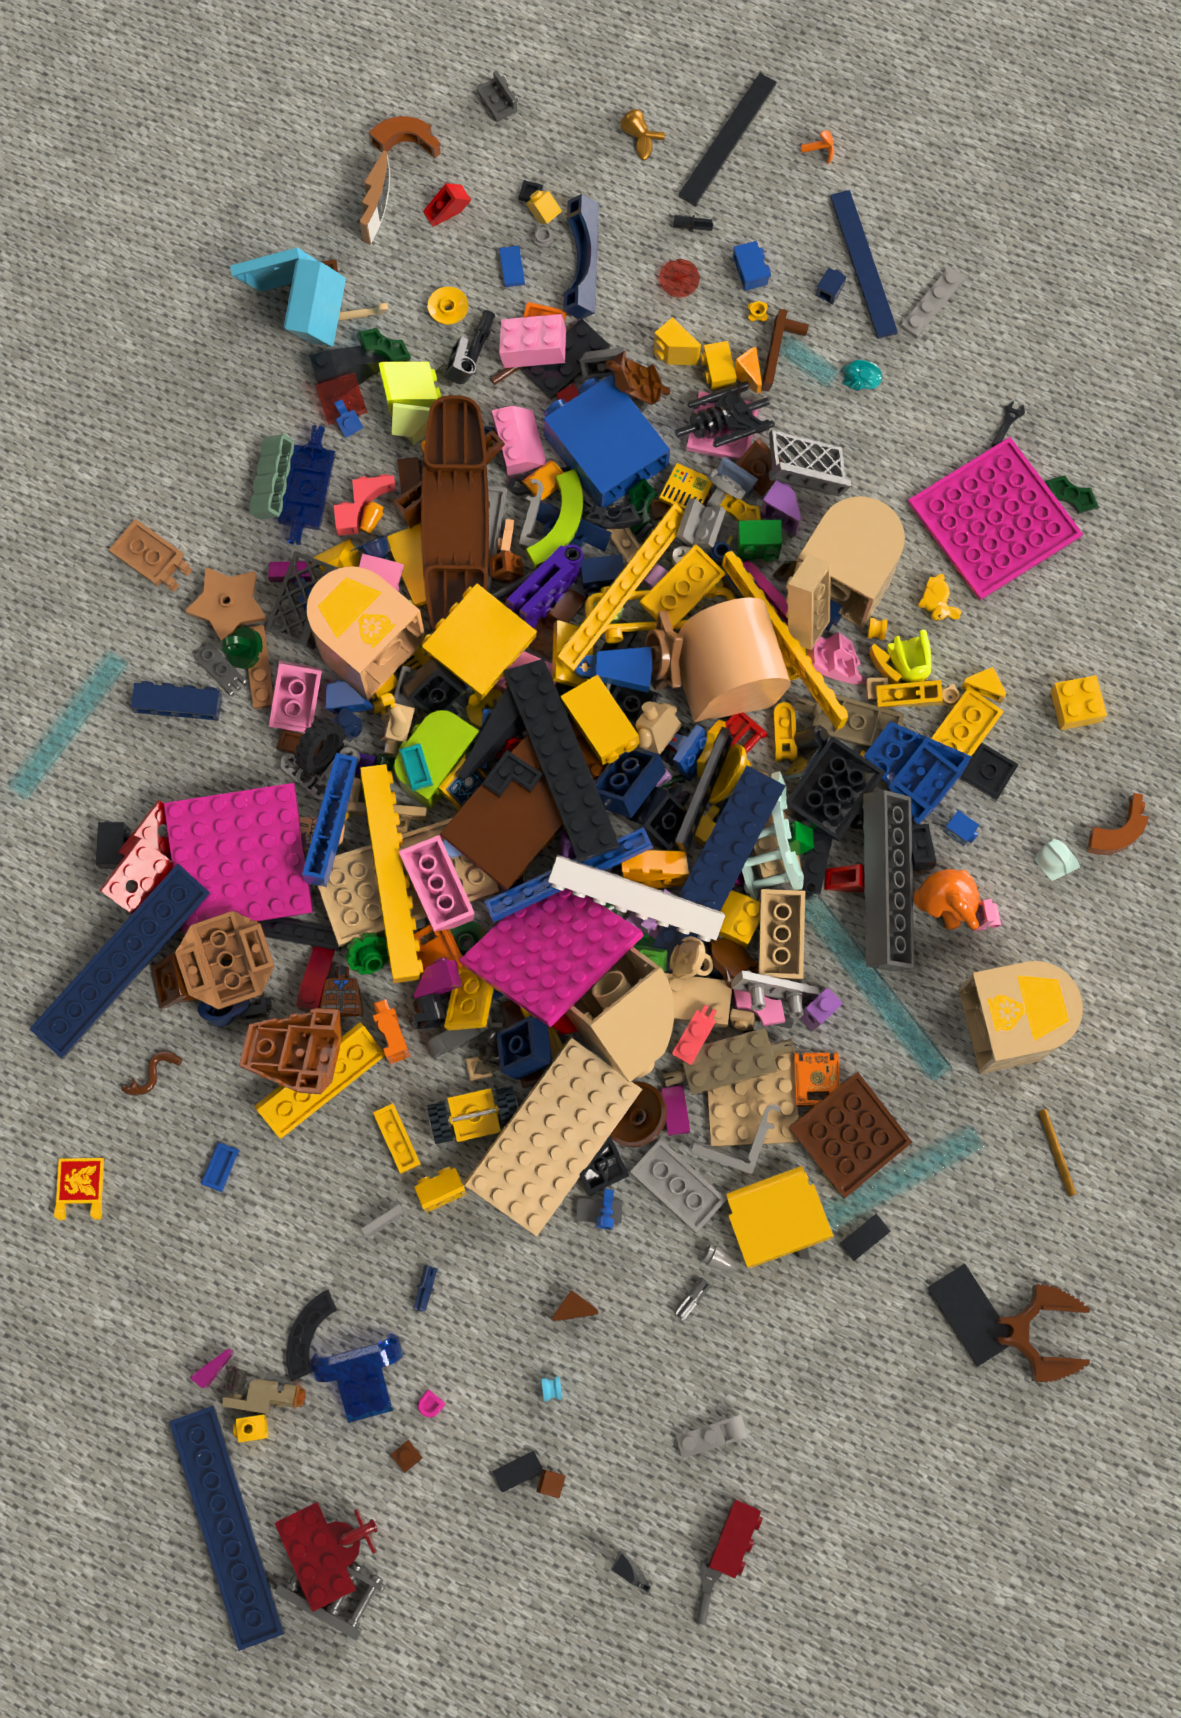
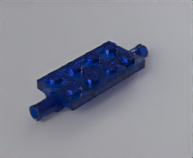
[278,425,336,545]

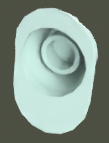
[1035,839,1080,881]

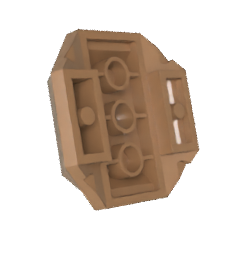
[175,911,275,1009]

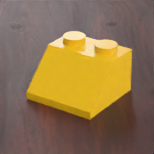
[653,317,701,365]
[414,1166,467,1213]

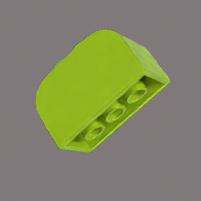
[394,710,479,810]

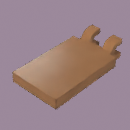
[109,519,192,592]

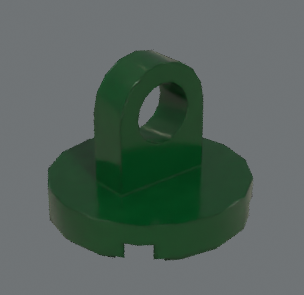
[220,627,263,670]

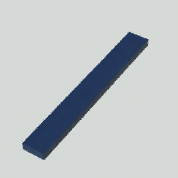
[830,190,898,339]

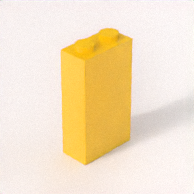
[561,675,640,765]

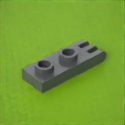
[194,642,248,697]

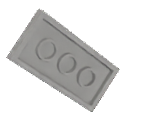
[630,1139,727,1234]

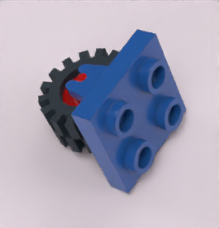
[661,725,707,782]

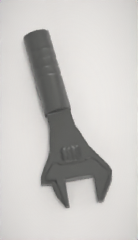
[696,1558,722,1625]

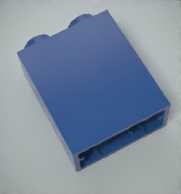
[544,374,670,508]

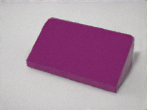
[268,561,312,582]

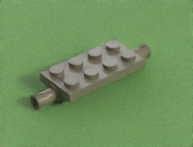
[795,694,922,749]
[663,1028,795,1095]

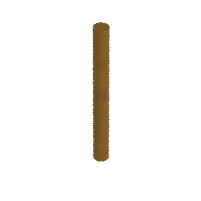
[1038,1109,1077,1197]

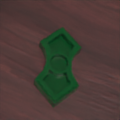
[357,328,411,362]
[1045,475,1099,514]
[628,478,657,535]

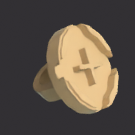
[670,936,713,980]

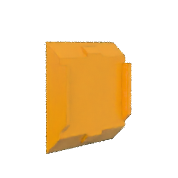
[522,460,564,500]

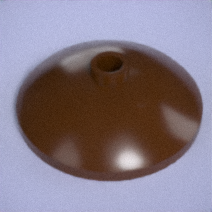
[609,1082,667,1148]

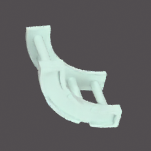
[728,771,804,900]

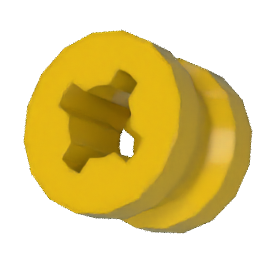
[867,618,887,640]

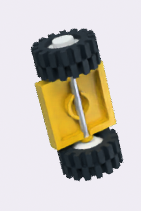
[427,1086,518,1144]

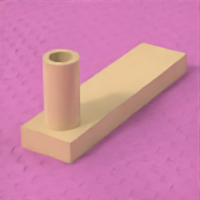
[347,778,428,821]

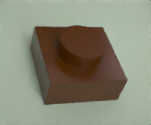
[391,1440,423,1473]

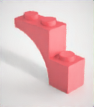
[334,474,396,536]

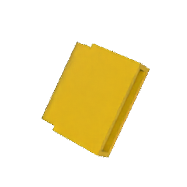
[726,1166,834,1269]

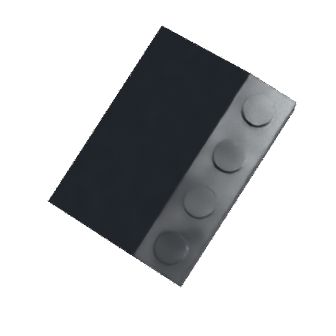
[783,736,886,841]

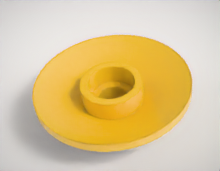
[428,287,469,325]

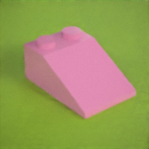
[269,660,322,733]

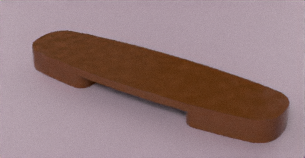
[421,395,489,634]

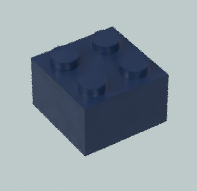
[496,1016,552,1080]

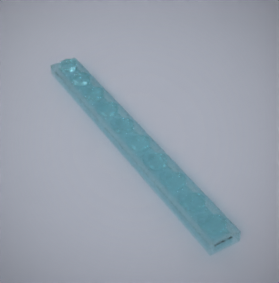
[805,893,953,1082]

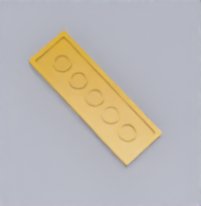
[254,1022,386,1139]

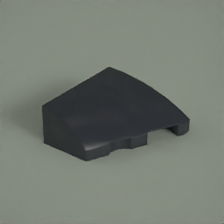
[579,1136,629,1196]
[611,1551,651,1593]

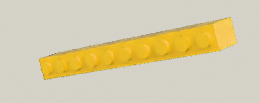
[360,764,423,984]

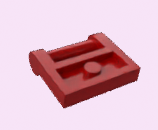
[725,712,768,754]

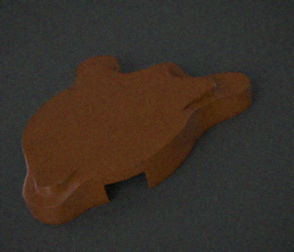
[707,937,759,989]

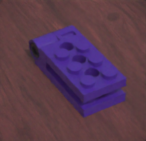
[506,545,583,629]

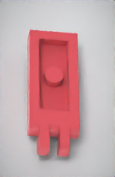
[672,1004,717,1065]

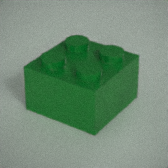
[736,520,782,562]

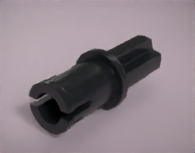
[673,215,714,232]

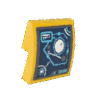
[439,755,487,811]

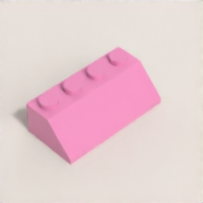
[399,835,475,931]

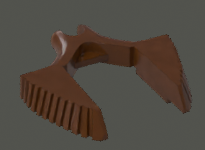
[996,1284,1090,1382]

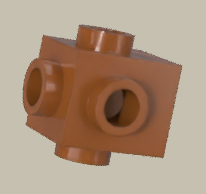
[489,551,524,583]

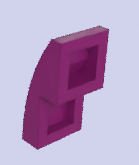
[661,1085,690,1136]

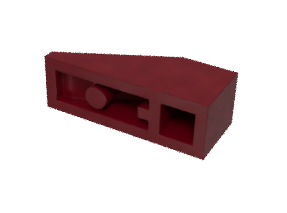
[296,946,335,1012]

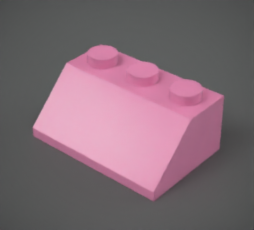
[492,406,547,476]

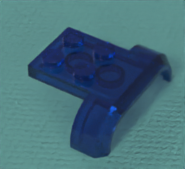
[310,1333,403,1423]

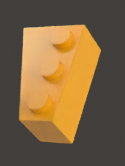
[621,850,689,889]

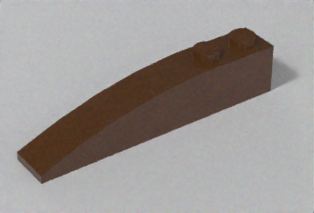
[392,430,505,529]

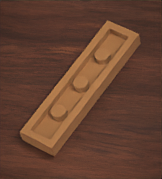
[248,625,274,710]

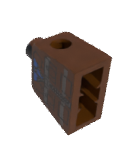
[320,966,364,1017]

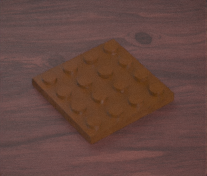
[788,1072,913,1199]

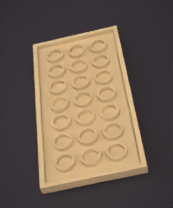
[317,818,500,947]
[464,1037,642,1236]

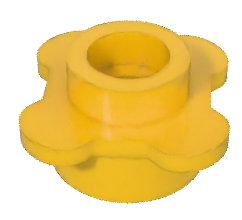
[748,301,768,322]

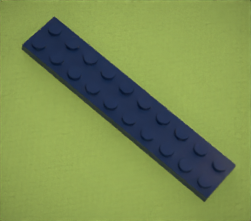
[652,765,786,974]
[30,864,212,1059]
[169,1406,285,1651]

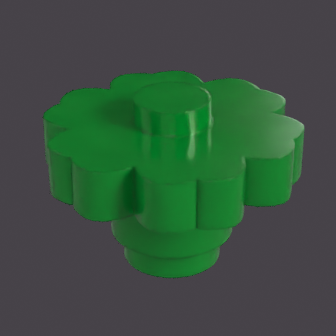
[345,932,389,975]

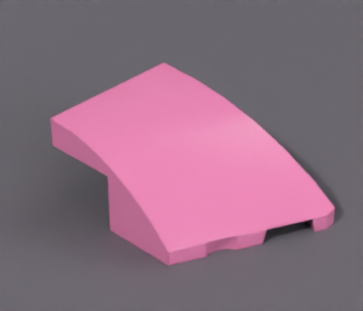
[359,553,404,592]
[807,632,867,684]

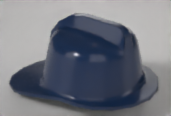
[350,532,391,559]
[198,999,250,1027]

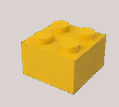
[1050,675,1107,730]

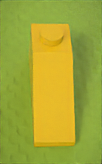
[876,680,943,707]

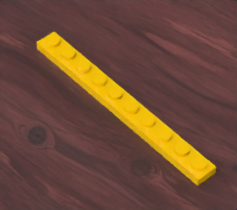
[555,503,685,672]
[722,551,848,730]

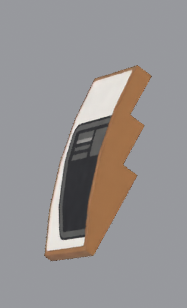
[360,150,390,245]

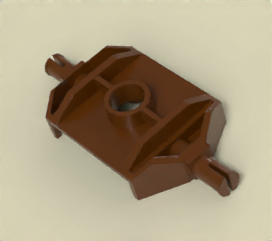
[605,351,671,405]

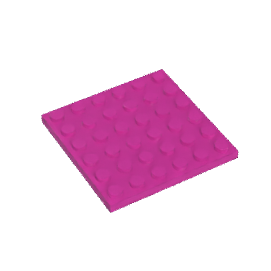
[908,437,1083,601]
[164,783,313,933]
[459,888,644,1027]

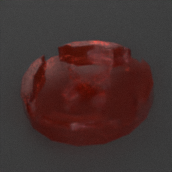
[659,259,700,298]

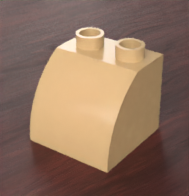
[565,947,674,1082]

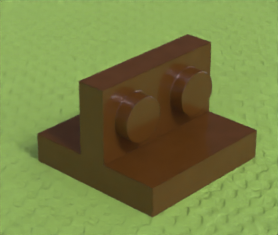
[736,438,785,497]
[151,953,199,1009]

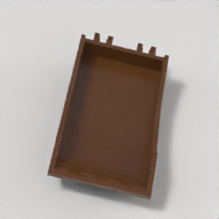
[440,714,609,891]

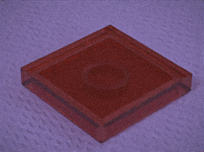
[315,373,368,425]

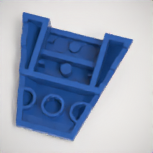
[864,721,972,824]

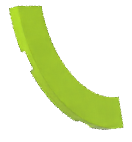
[526,469,583,569]

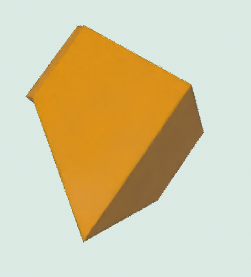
[735,347,762,393]

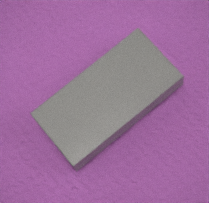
[361,1204,405,1237]

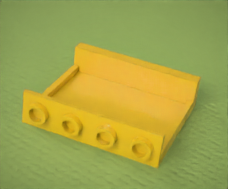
[421,584,537,701]

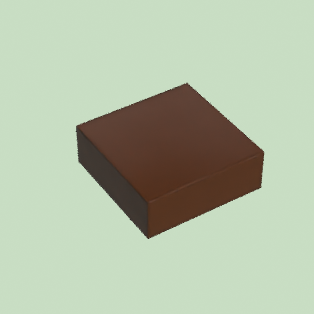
[536,1469,566,1498]

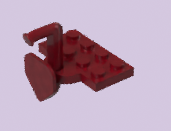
[274,1502,378,1612]

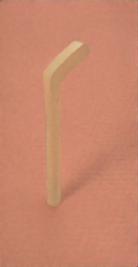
[338,303,388,321]

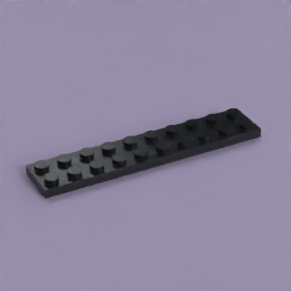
[503,659,620,863]

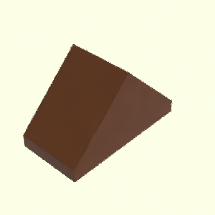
[552,1290,598,1322]

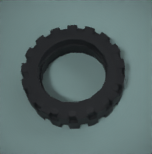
[294,717,346,776]

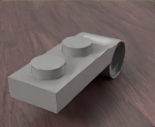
[676,1414,748,1458]

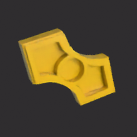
[720,494,761,523]
[697,720,726,778]

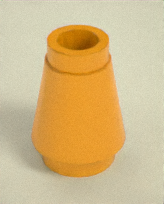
[359,501,384,534]

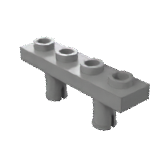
[731,971,819,1019]

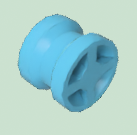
[541,1376,562,1402]

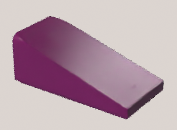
[189,1348,234,1389]

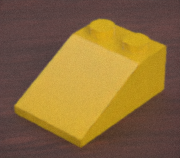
[718,890,761,949]

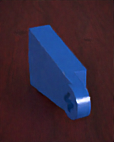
[574,647,652,692]

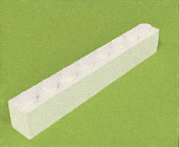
[548,854,725,942]

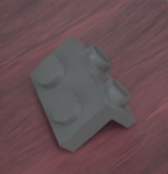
[476,71,518,122]

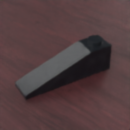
[309,346,388,402]

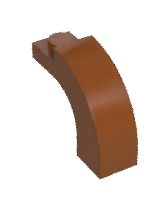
[369,116,441,158]
[1087,793,1149,855]

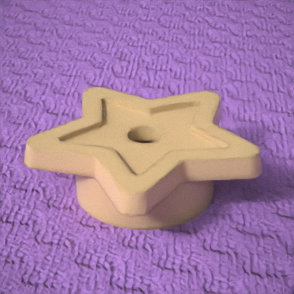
[939,684,963,709]

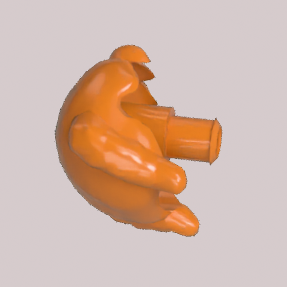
[913,869,981,930]

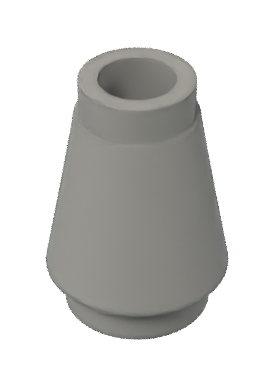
[702,1245,737,1273]

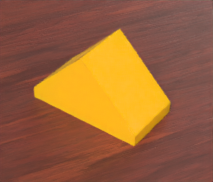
[961,667,1006,702]

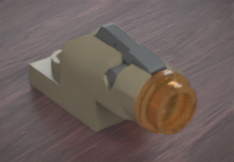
[222,1374,306,1414]

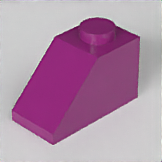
[414,957,462,999]

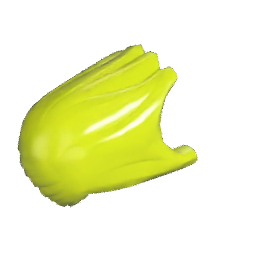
[887,630,931,683]

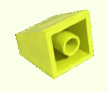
[379,362,441,417]

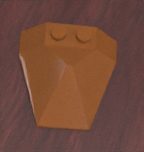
[239,1008,341,1095]

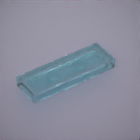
[779,336,841,388]

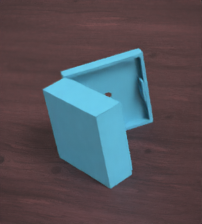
[230,248,346,347]

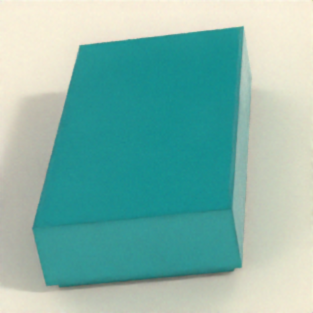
[399,743,433,792]

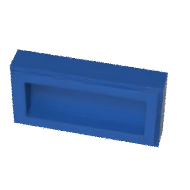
[499,246,525,287]
[201,1142,240,1192]

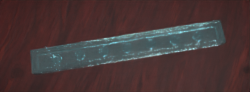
[9,651,129,800]
[824,1127,985,1230]

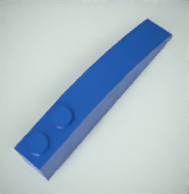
[302,753,358,887]

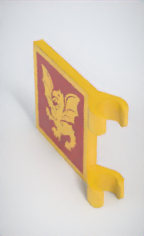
[54,1158,104,1220]

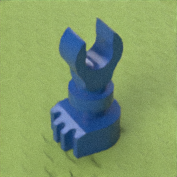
[595,1189,614,1230]

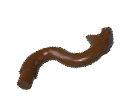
[122,1050,183,1096]

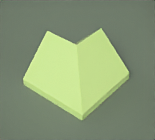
[392,403,430,445]

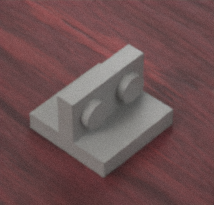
[676,499,726,553]

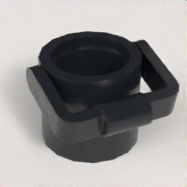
[409,993,447,1030]

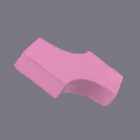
[733,989,785,1026]

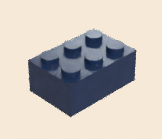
[595,747,666,818]

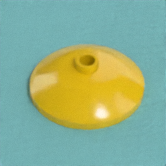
[709,744,747,804]

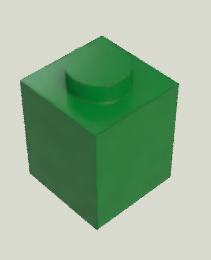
[788,821,814,856]

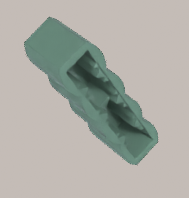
[250,434,294,519]

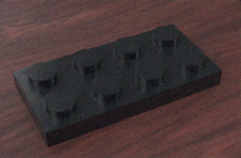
[523,319,610,400]

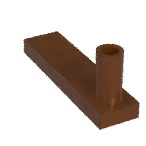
[761,309,809,392]

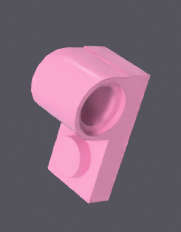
[973,899,1001,931]

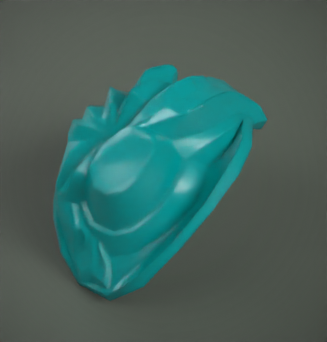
[841,360,883,391]

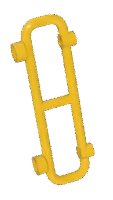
[585,585,736,643]

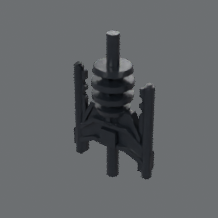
[675,381,775,448]

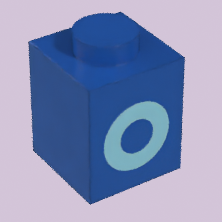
[943,810,979,846]

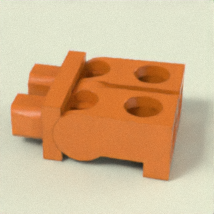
[373,999,411,1064]

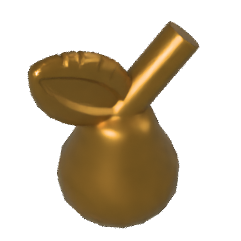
[620,109,665,161]

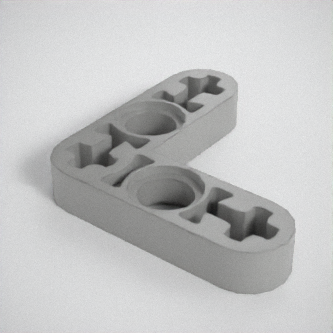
[280,747,360,800]

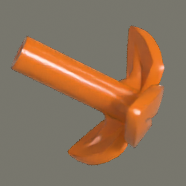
[801,130,834,164]

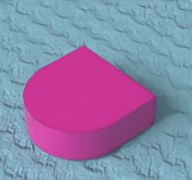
[418,1389,446,1417]

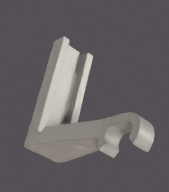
[519,479,544,548]
[691,1104,781,1174]

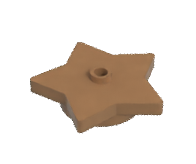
[186,568,266,641]
[645,611,683,690]

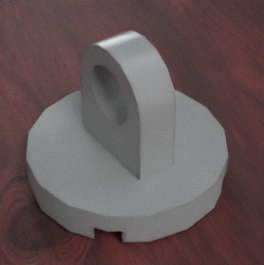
[707,469,746,507]

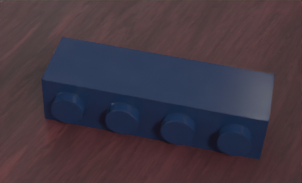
[131,681,222,721]

